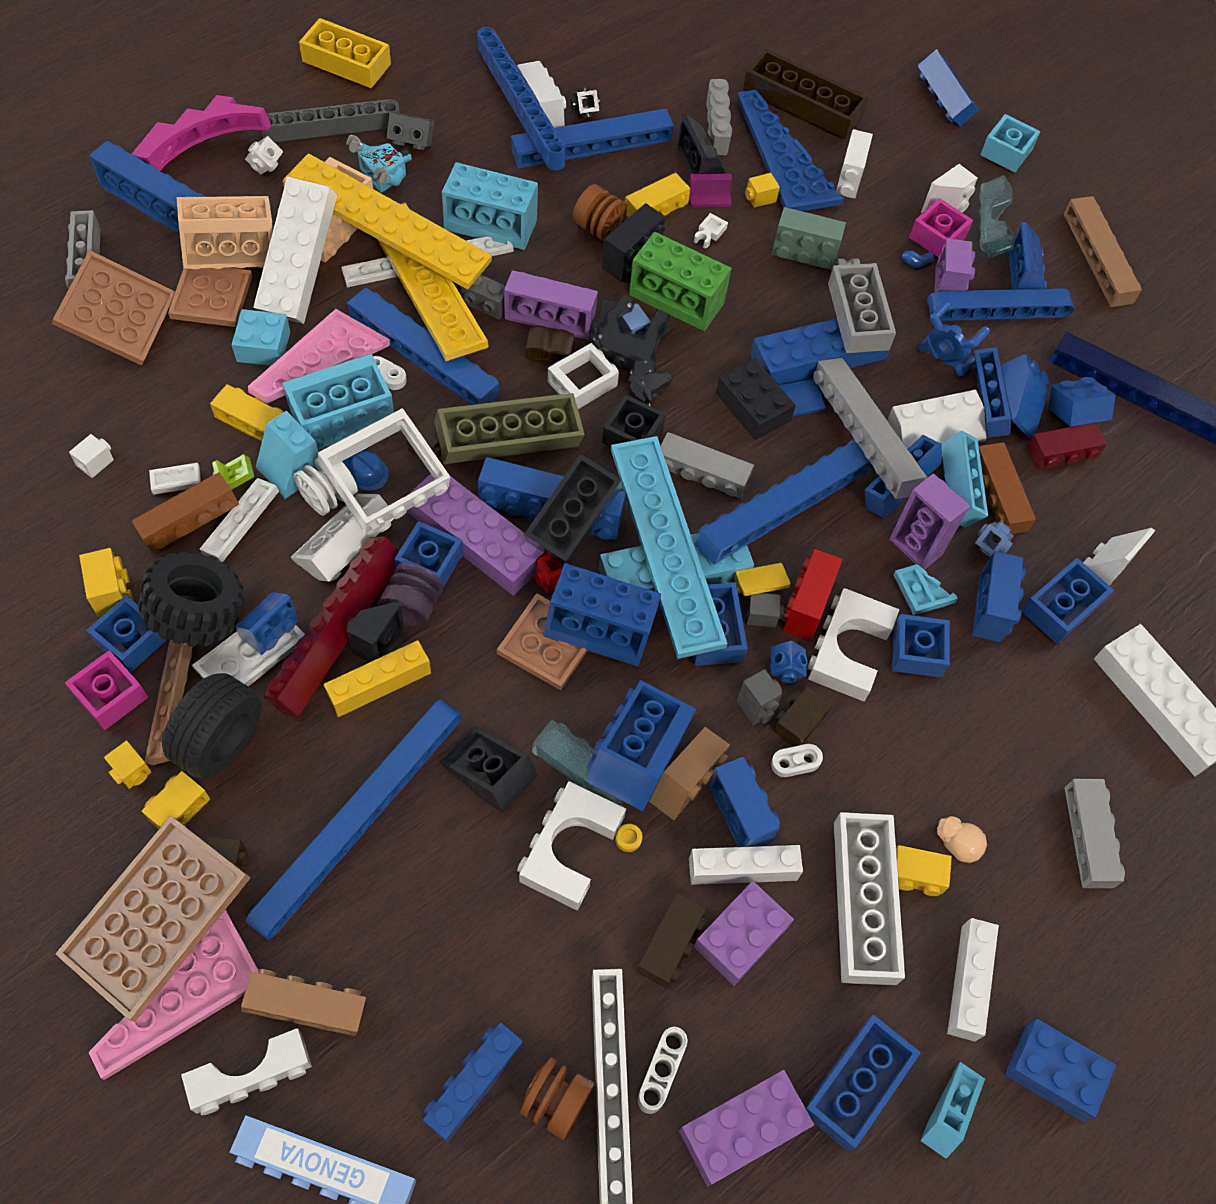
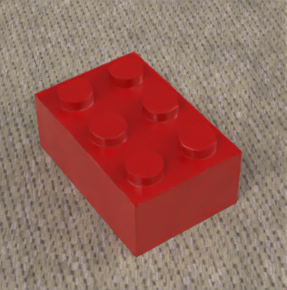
[782,549,843,642]

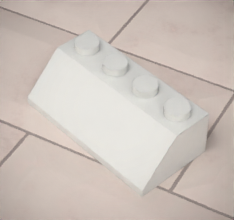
[887,390,986,449]
[291,494,394,582]

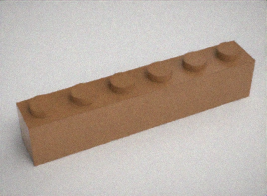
[1064,196,1142,307]

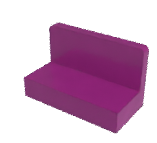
[689,174,732,208]

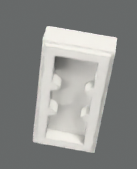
[149,463,201,495]

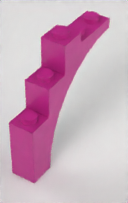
[131,95,271,171]

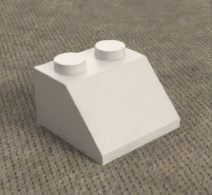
[921,164,977,214]

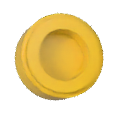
[615,824,642,852]

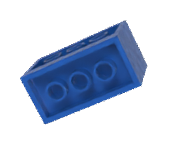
[543,563,661,667]
[586,680,696,811]

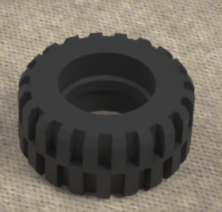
[138,552,244,646]

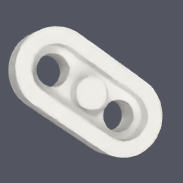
[373,356,407,390]
[771,744,823,777]

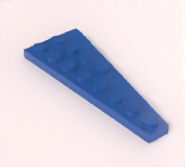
[736,90,844,211]

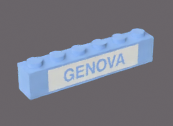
[230,1115,417,1204]

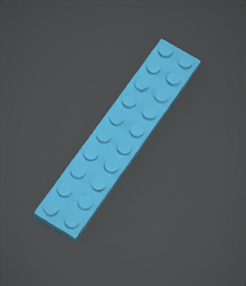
[611,436,727,659]

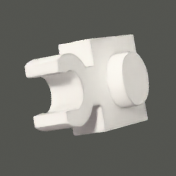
[694,213,728,248]

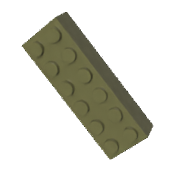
[434,393,585,464]

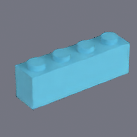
[941,431,988,528]

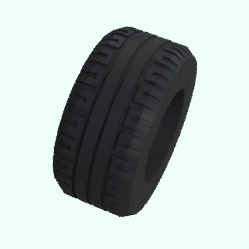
[161,673,262,778]

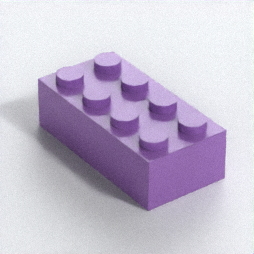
[504,270,598,340]
[889,473,970,570]
[679,1070,814,1187]

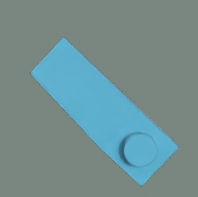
[920,1062,985,1158]

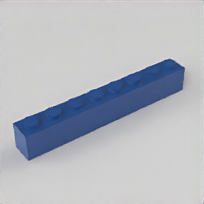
[511,109,674,168]
[347,287,499,405]

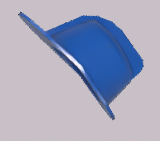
[342,449,389,491]

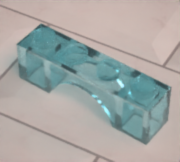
[979,175,1014,258]

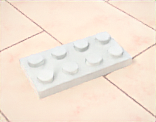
[192,626,305,686]

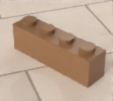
[241,969,366,1036]

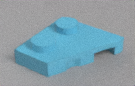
[894,564,958,615]

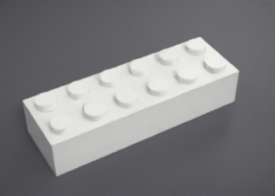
[253,177,337,324]
[1094,624,1216,777]
[834,813,905,985]

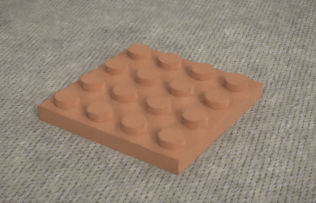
[52,250,175,365]

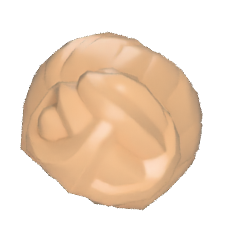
[937,816,987,863]

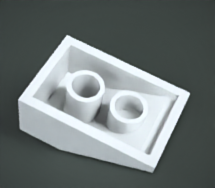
[1084,528,1155,586]

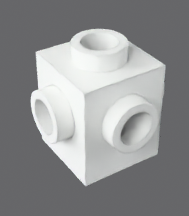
[245,136,283,175]

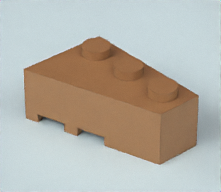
[649,727,730,820]

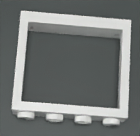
[318,408,450,533]

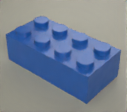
[805,1014,921,1152]

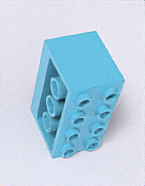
[442,162,538,250]
[283,354,394,450]

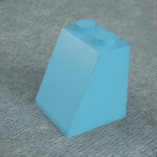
[256,411,318,499]

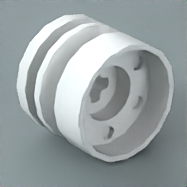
[293,458,358,516]

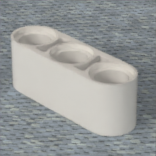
[637,1027,688,1114]

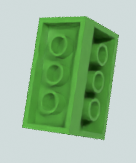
[629,232,732,332]

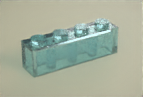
[532,720,624,806]

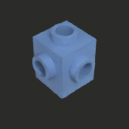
[975,522,1014,556]

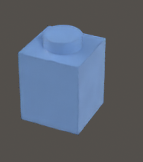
[618,304,651,337]

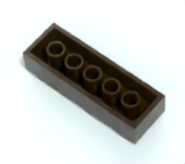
[743,49,869,139]

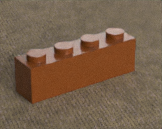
[979,442,1036,534]
[132,472,240,554]

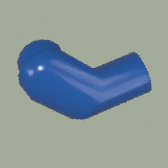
[902,251,934,269]

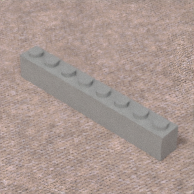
[814,357,927,499]

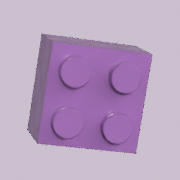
[934,238,975,292]

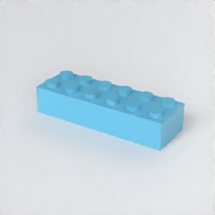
[599,533,754,592]

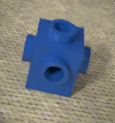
[770,641,808,683]

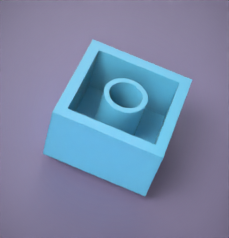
[980,114,1041,173]
[232,309,291,366]

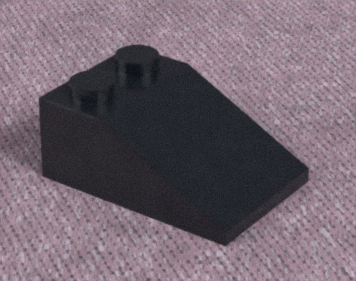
[440,727,538,812]

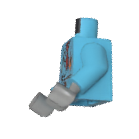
[346,135,411,192]

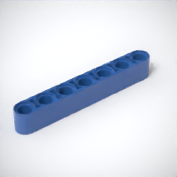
[927,289,1074,321]

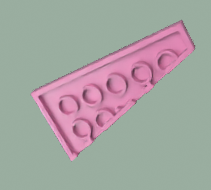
[89,910,259,1080]

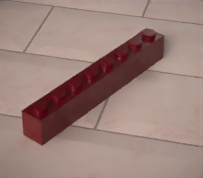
[263,537,399,717]

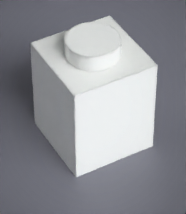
[69,434,114,478]

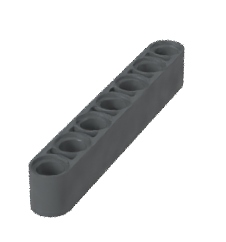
[259,99,400,142]

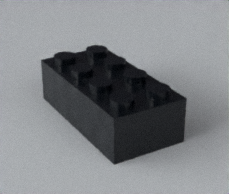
[524,454,622,565]

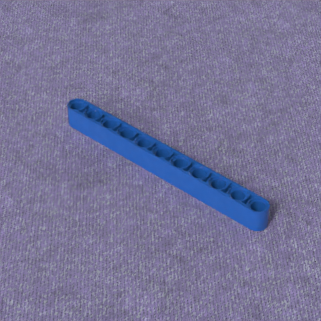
[477,27,565,170]
[246,699,462,940]

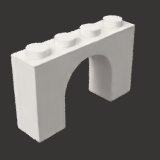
[807,588,899,701]
[517,781,626,911]

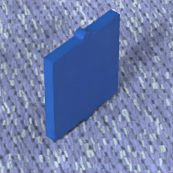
[779,379,826,417]

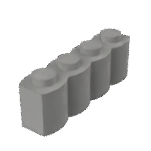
[706,79,732,155]

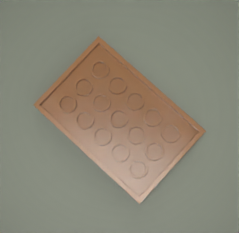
[56,816,250,1022]

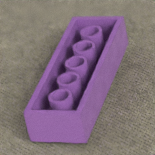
[407,474,546,596]

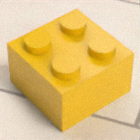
[79,548,134,619]

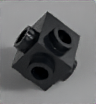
[570,87,600,118]

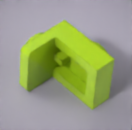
[212,454,254,490]

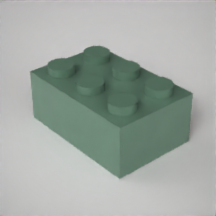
[772,207,846,270]

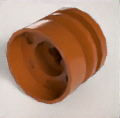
[572,184,628,242]
[520,1057,595,1141]

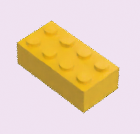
[299,18,391,88]

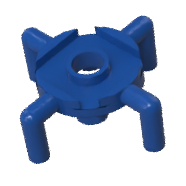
[918,301,990,377]

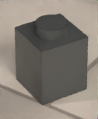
[746,593,784,628]

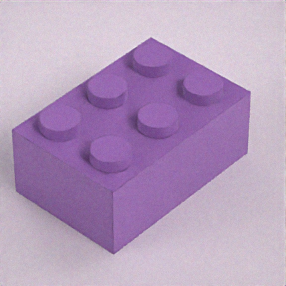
[694,881,794,986]

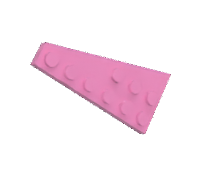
[248,309,390,403]

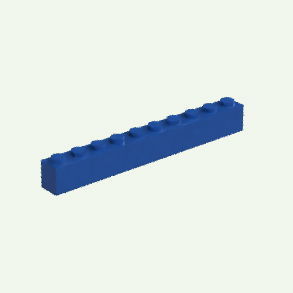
[695,438,874,565]

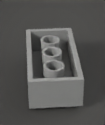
[828,263,896,353]

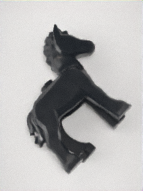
[589,295,673,406]

